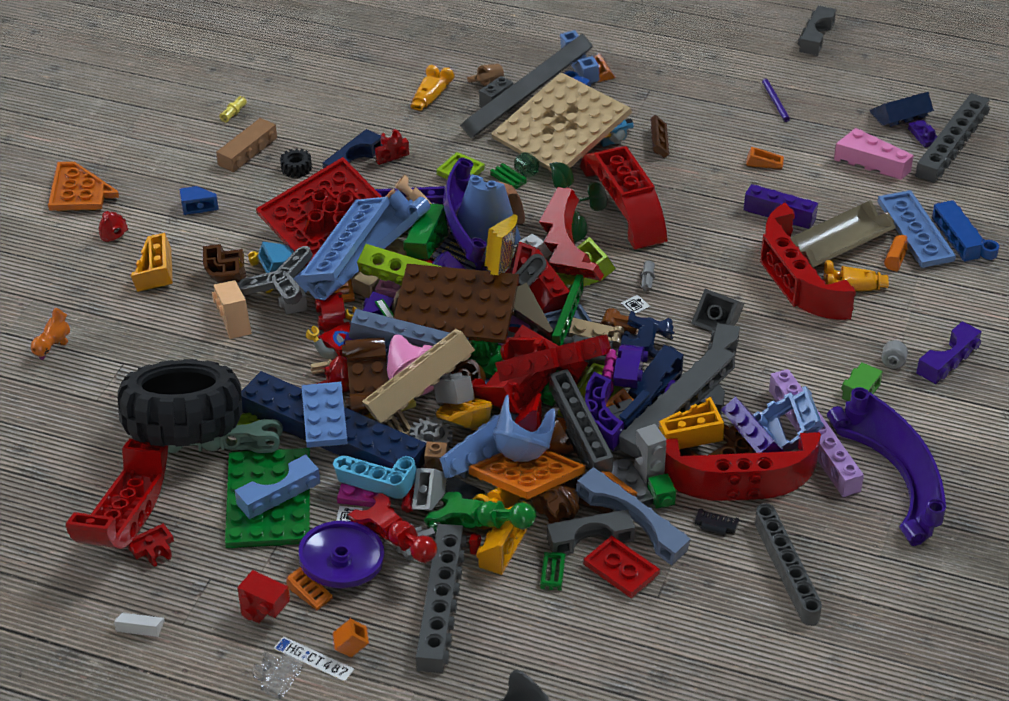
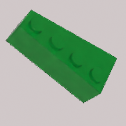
[403,204,449,259]

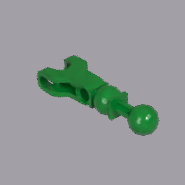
[424,492,536,533]

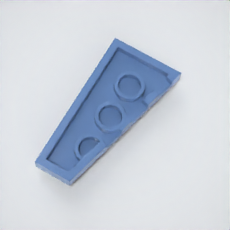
[440,414,501,478]

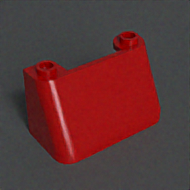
[472,337,557,414]

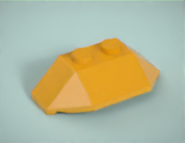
[435,398,492,430]

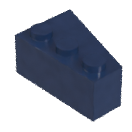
[628,345,684,404]

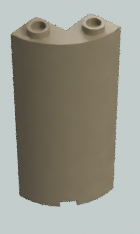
[791,200,896,267]

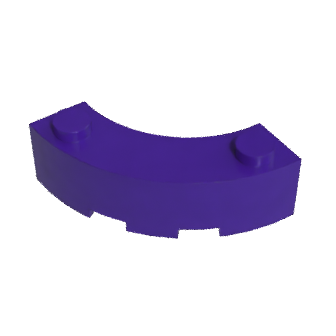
[613,344,648,388]
[585,372,624,450]

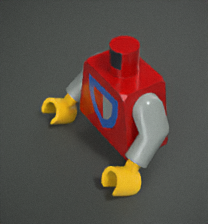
[306,306,357,360]

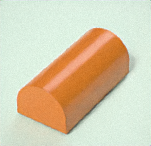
[884,235,908,272]

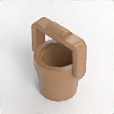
[467,63,504,86]

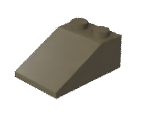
[512,282,553,342]

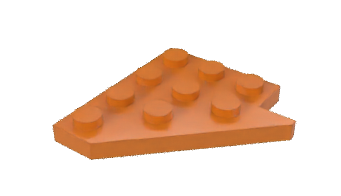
[48,162,119,211]

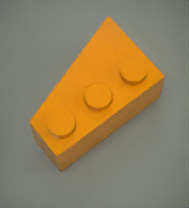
[131,233,173,292]

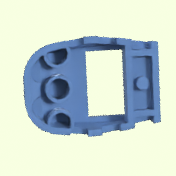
[742,386,824,453]

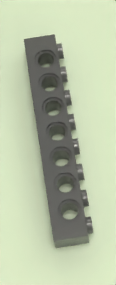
[915,93,990,183]
[416,524,467,673]

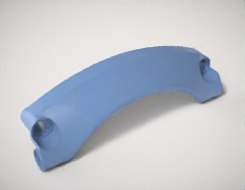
[293,190,430,300]

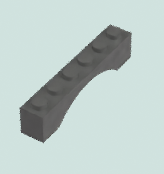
[697,323,740,416]

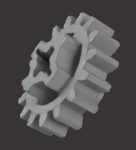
[409,417,453,449]

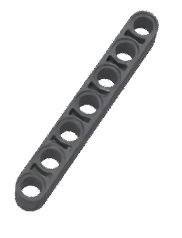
[755,503,822,626]

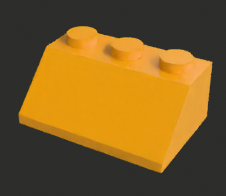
[476,502,527,575]

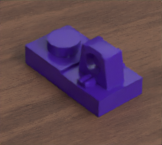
[908,120,938,148]

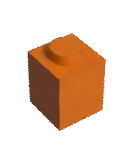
[333,618,369,658]

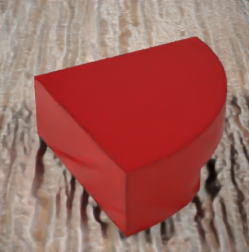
[470,533,482,555]

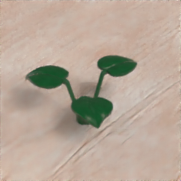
[549,162,608,243]

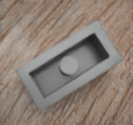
[433,372,475,404]

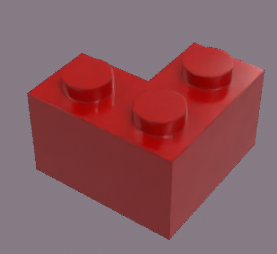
[237,570,290,624]

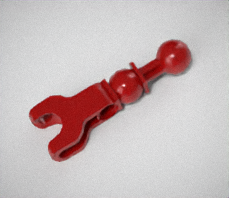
[347,493,437,563]

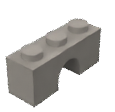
[635,424,667,488]

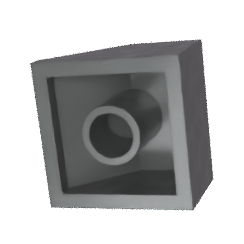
[691,289,744,331]

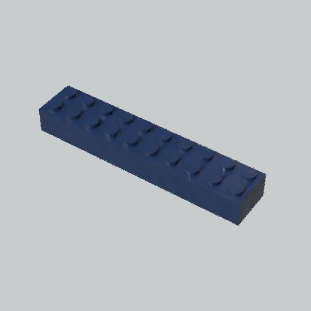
[241,371,427,469]

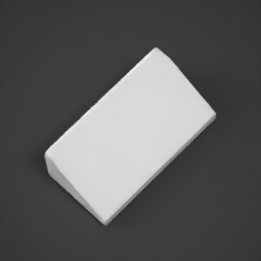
[114,613,164,637]

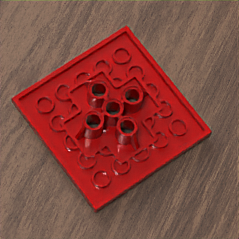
[256,157,382,266]

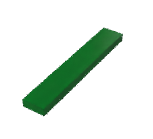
[552,274,584,346]

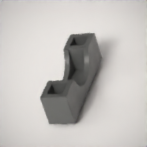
[798,5,836,56]
[547,509,635,555]

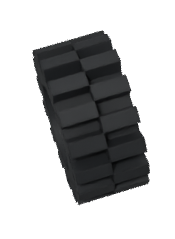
[280,148,312,178]

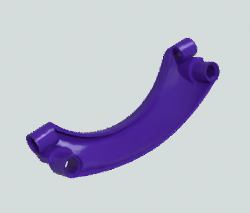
[443,158,490,271]
[827,387,946,546]

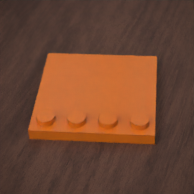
[469,450,585,500]

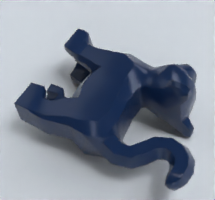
[620,311,677,357]

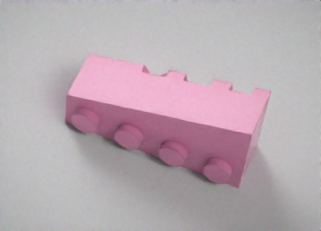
[834,128,914,180]

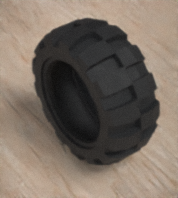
[117,359,243,447]

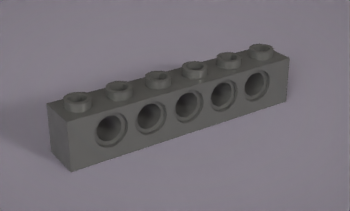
[549,369,613,472]

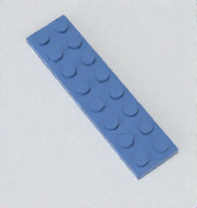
[300,197,390,283]

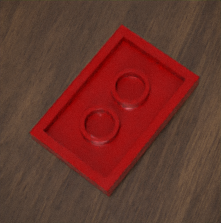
[583,536,660,598]

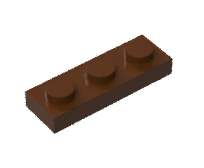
[650,114,669,158]

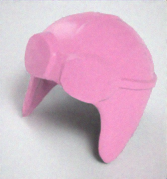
[387,335,434,396]

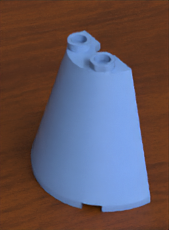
[456,174,521,248]

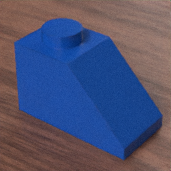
[179,186,219,215]

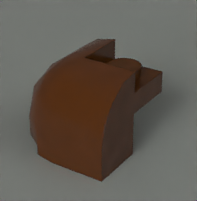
[203,244,246,283]

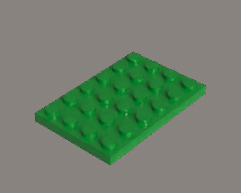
[225,448,310,549]

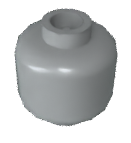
[881,340,908,369]

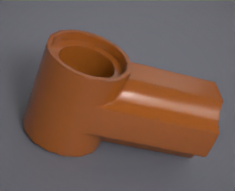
[600,308,638,334]

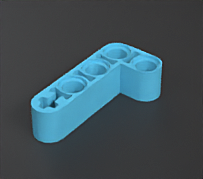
[333,456,417,499]

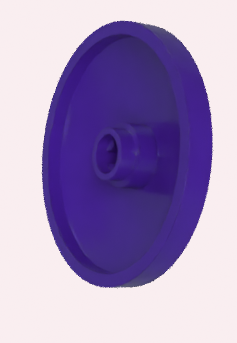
[299,521,384,588]

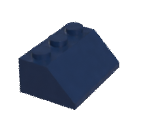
[870,92,934,127]

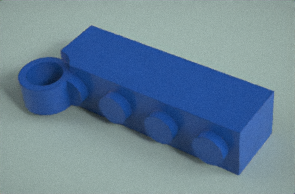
[932,200,999,262]

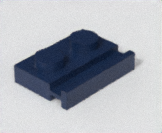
[619,390,652,430]

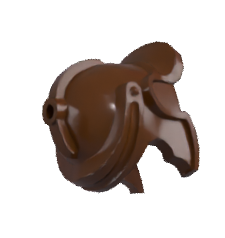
[531,485,580,524]

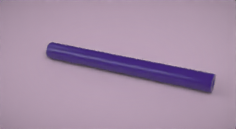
[762,79,790,122]

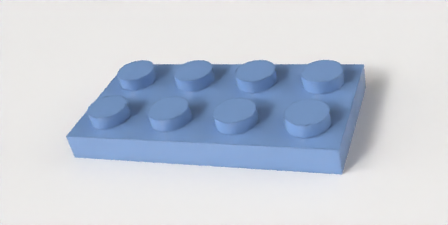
[302,382,348,448]

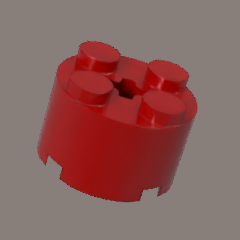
[315,292,346,332]

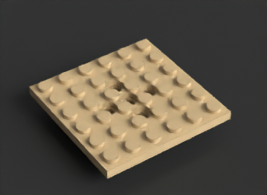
[491,72,632,171]

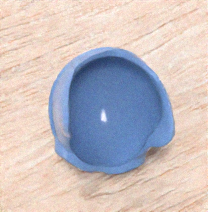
[493,395,556,462]

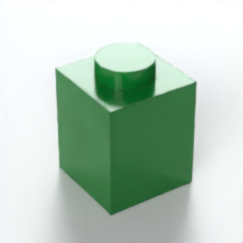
[648,473,676,509]

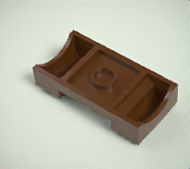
[342,338,388,415]

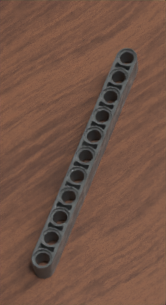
[460,34,593,139]

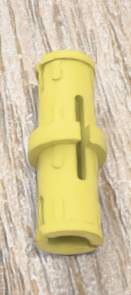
[219,96,247,123]

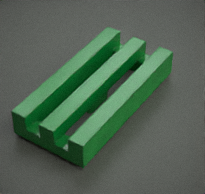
[490,163,527,189]
[540,552,566,591]

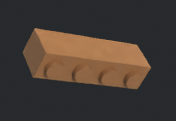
[216,118,277,172]

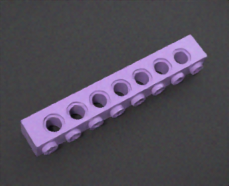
[769,369,864,497]

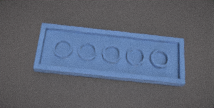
[877,190,956,268]

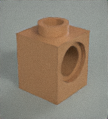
[424,441,447,472]

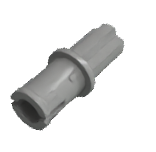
[640,261,655,292]

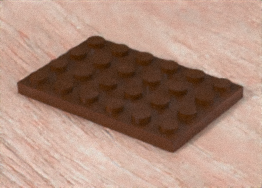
[394,264,519,344]

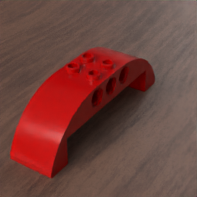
[664,432,821,501]
[66,438,168,549]

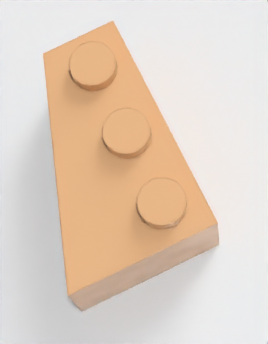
[212,280,252,339]

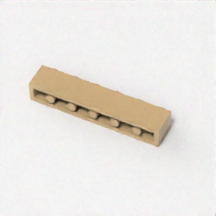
[362,329,475,423]

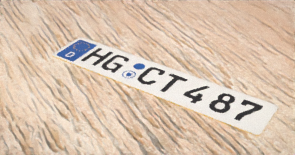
[274,637,354,681]

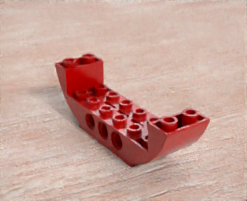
[580,146,668,250]
[760,202,856,320]

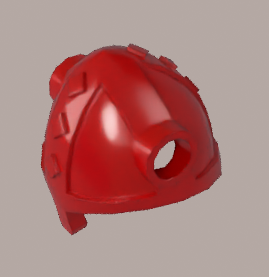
[98,211,128,242]
[324,356,349,390]

